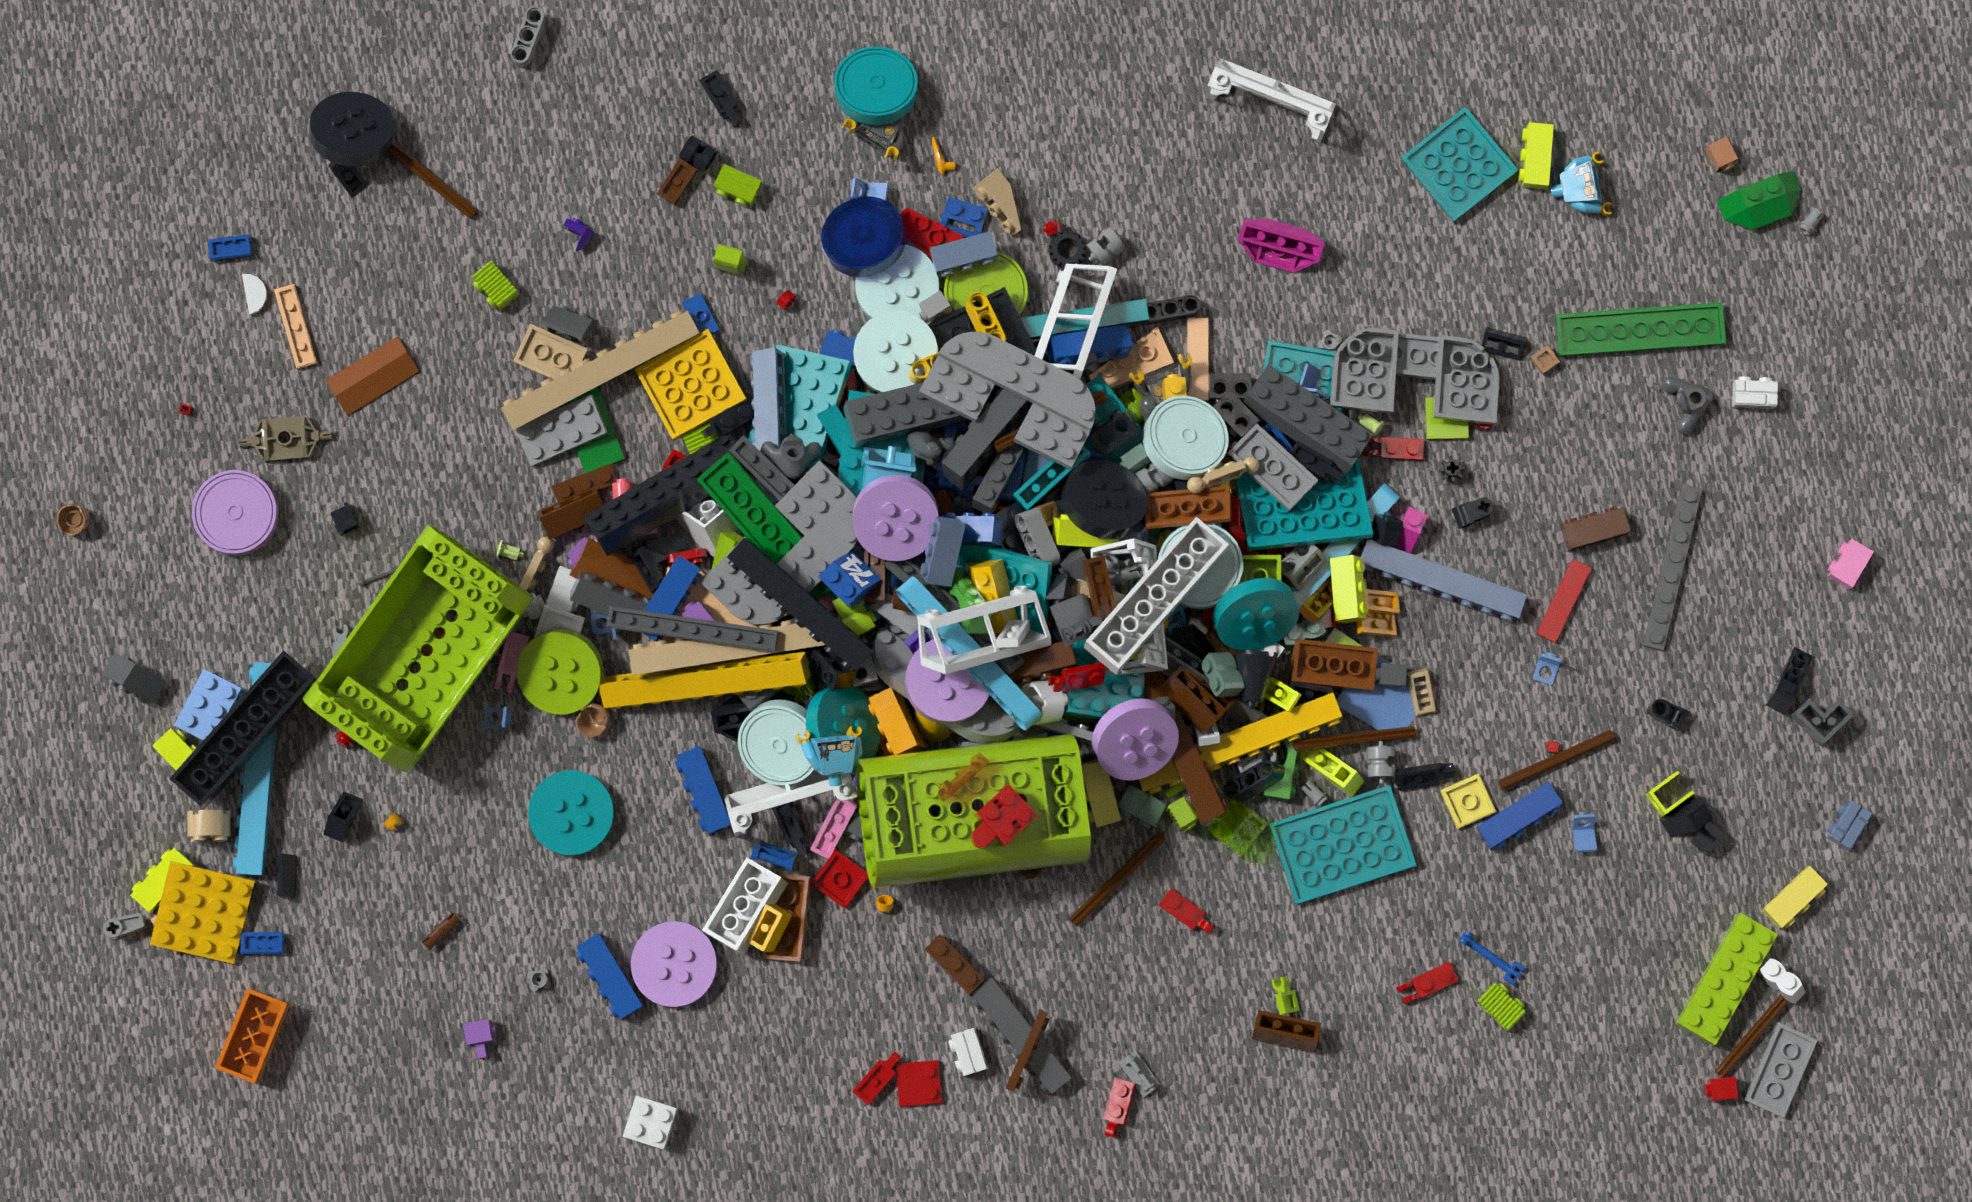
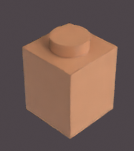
[1705,137,1738,172]

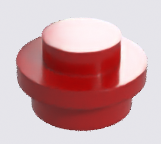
[1042,219,1062,236]
[335,731,355,748]

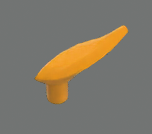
[932,137,955,175]

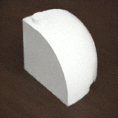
[676,496,742,557]

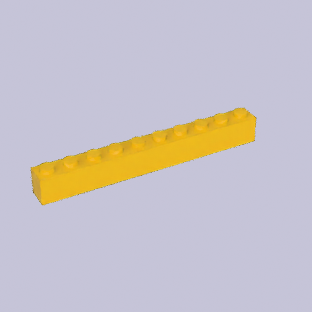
[599,652,811,709]
[1139,693,1343,795]

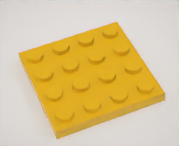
[635,329,747,441]
[150,861,255,964]

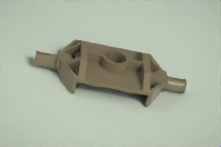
[239,416,333,462]

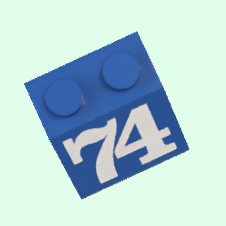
[818,551,881,610]

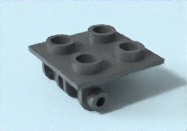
[1050,593,1103,647]

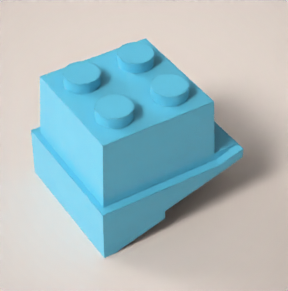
[861,446,916,489]

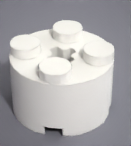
[1021,680,1068,725]

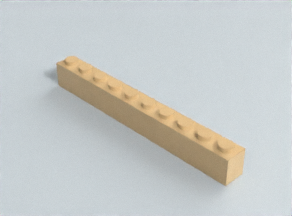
[500,310,699,430]
[628,613,841,675]

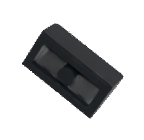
[1481,327,1526,361]
[277,853,297,898]

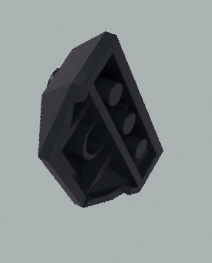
[711,692,795,742]

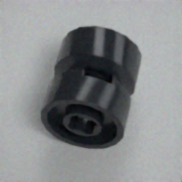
[679,135,718,173]

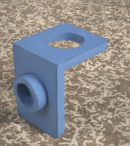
[850,178,889,204]
[1300,364,1329,399]
[591,613,621,640]
[1533,652,1563,685]
[483,707,512,730]
[1572,814,1597,852]

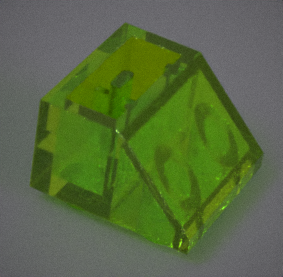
[1207,799,1268,858]

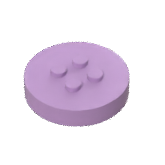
[192,470,279,556]
[853,475,938,561]
[905,639,989,724]
[1092,699,1179,780]
[631,921,717,1008]

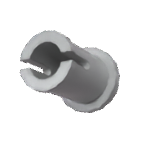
[1799,208,1824,235]
[1301,780,1328,807]

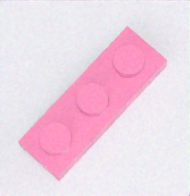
[810,798,858,859]

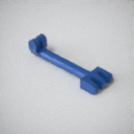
[1459,931,1527,987]

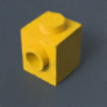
[1162,374,1187,401]

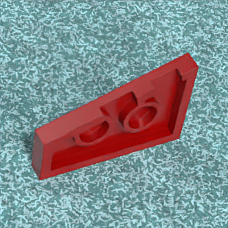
[892,207,966,263]

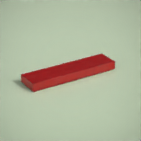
[1536,559,1592,643]

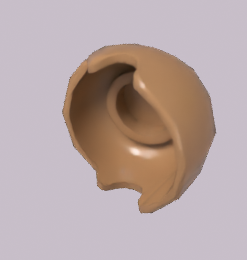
[56,504,89,536]
[575,703,610,738]

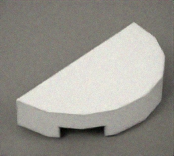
[242,274,267,316]

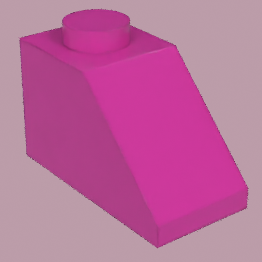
[1390,507,1428,553]

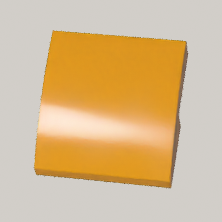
[1357,589,1400,637]

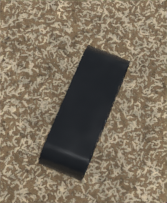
[1224,759,1285,802]

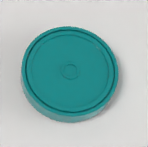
[834,47,918,125]
[1213,578,1299,651]
[806,686,880,769]
[528,770,614,856]

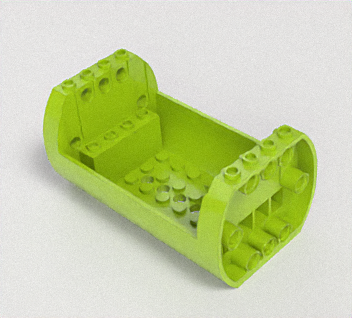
[303,524,534,773]
[856,734,1091,888]

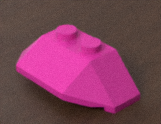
[1238,218,1325,272]

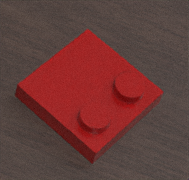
[811,849,868,909]
[896,1060,942,1107]

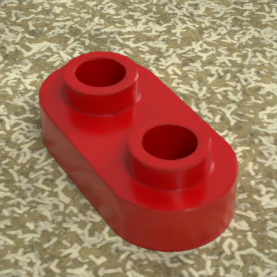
[666,548,707,566]

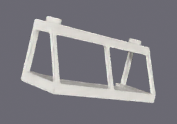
[1205,58,1336,143]
[1035,264,1117,379]
[1090,538,1168,676]
[917,586,1051,674]
[724,770,858,837]

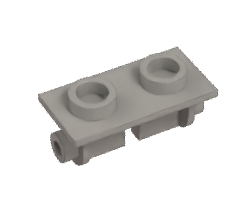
[1119,1050,1160,1097]

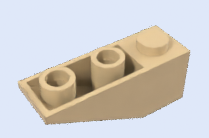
[973,168,1021,237]

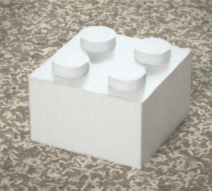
[623,1096,678,1150]

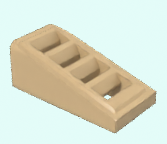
[1406,668,1436,716]

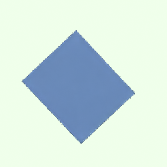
[1337,655,1427,742]

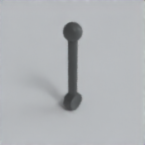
[358,566,398,587]

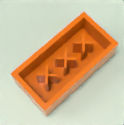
[215,988,291,1084]

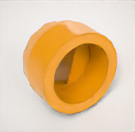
[383,812,402,831]
[876,895,893,913]

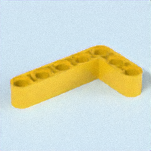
[908,292,1006,384]

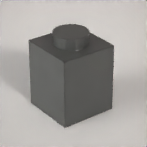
[1375,663,1407,688]

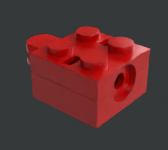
[971,784,1038,849]

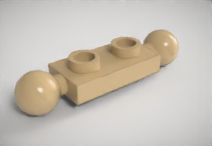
[1187,457,1259,494]
[519,537,554,592]

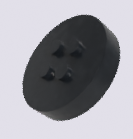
[310,92,394,166]
[1061,460,1148,539]

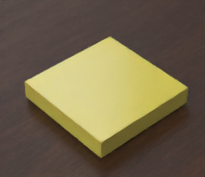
[1440,774,1496,829]

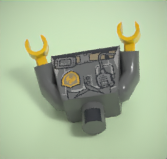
[841,119,904,162]
[1129,353,1192,405]

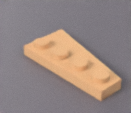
[1089,326,1174,390]

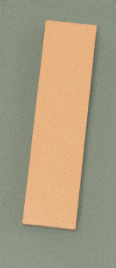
[274,284,317,370]
[1187,318,1209,401]

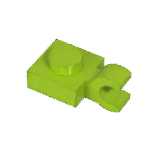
[1272,976,1300,1015]

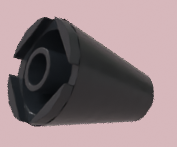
[1235,649,1278,707]

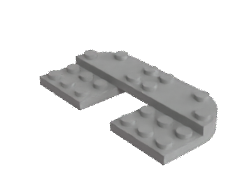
[1330,328,1499,425]
[918,332,1095,470]
[700,460,858,624]
[872,621,1022,744]

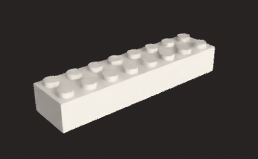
[1084,517,1229,675]

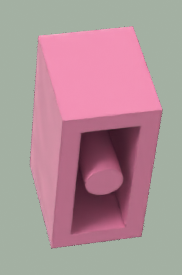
[1827,539,1874,590]

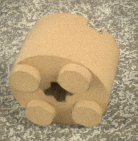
[187,810,231,842]

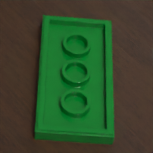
[560,387,625,473]

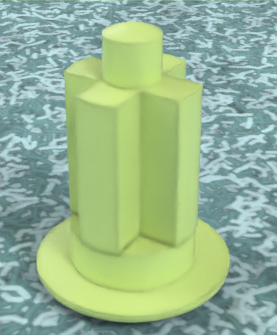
[1358,413,1384,437]
[496,540,524,560]

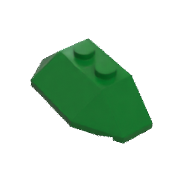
[1716,171,1801,230]

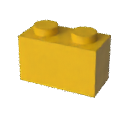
[746,904,793,952]

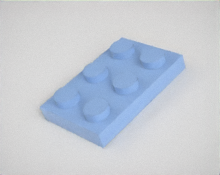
[174,669,242,740]

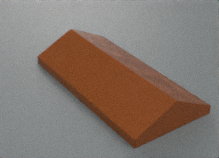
[326,337,419,415]
[1145,485,1232,529]
[569,538,656,597]
[1291,639,1378,690]
[763,874,811,962]

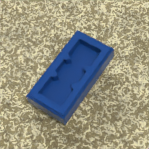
[208,234,253,261]
[682,293,720,335]
[241,932,285,954]

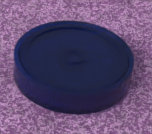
[821,196,907,277]

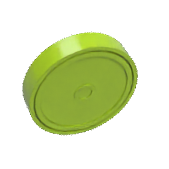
[944,251,1028,317]
[517,628,604,715]

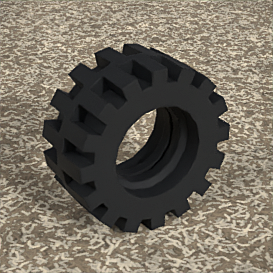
[1049,230,1086,268]

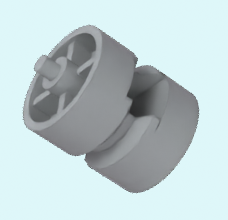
[1086,228,1125,266]
[1134,463,1173,493]
[1367,741,1395,784]

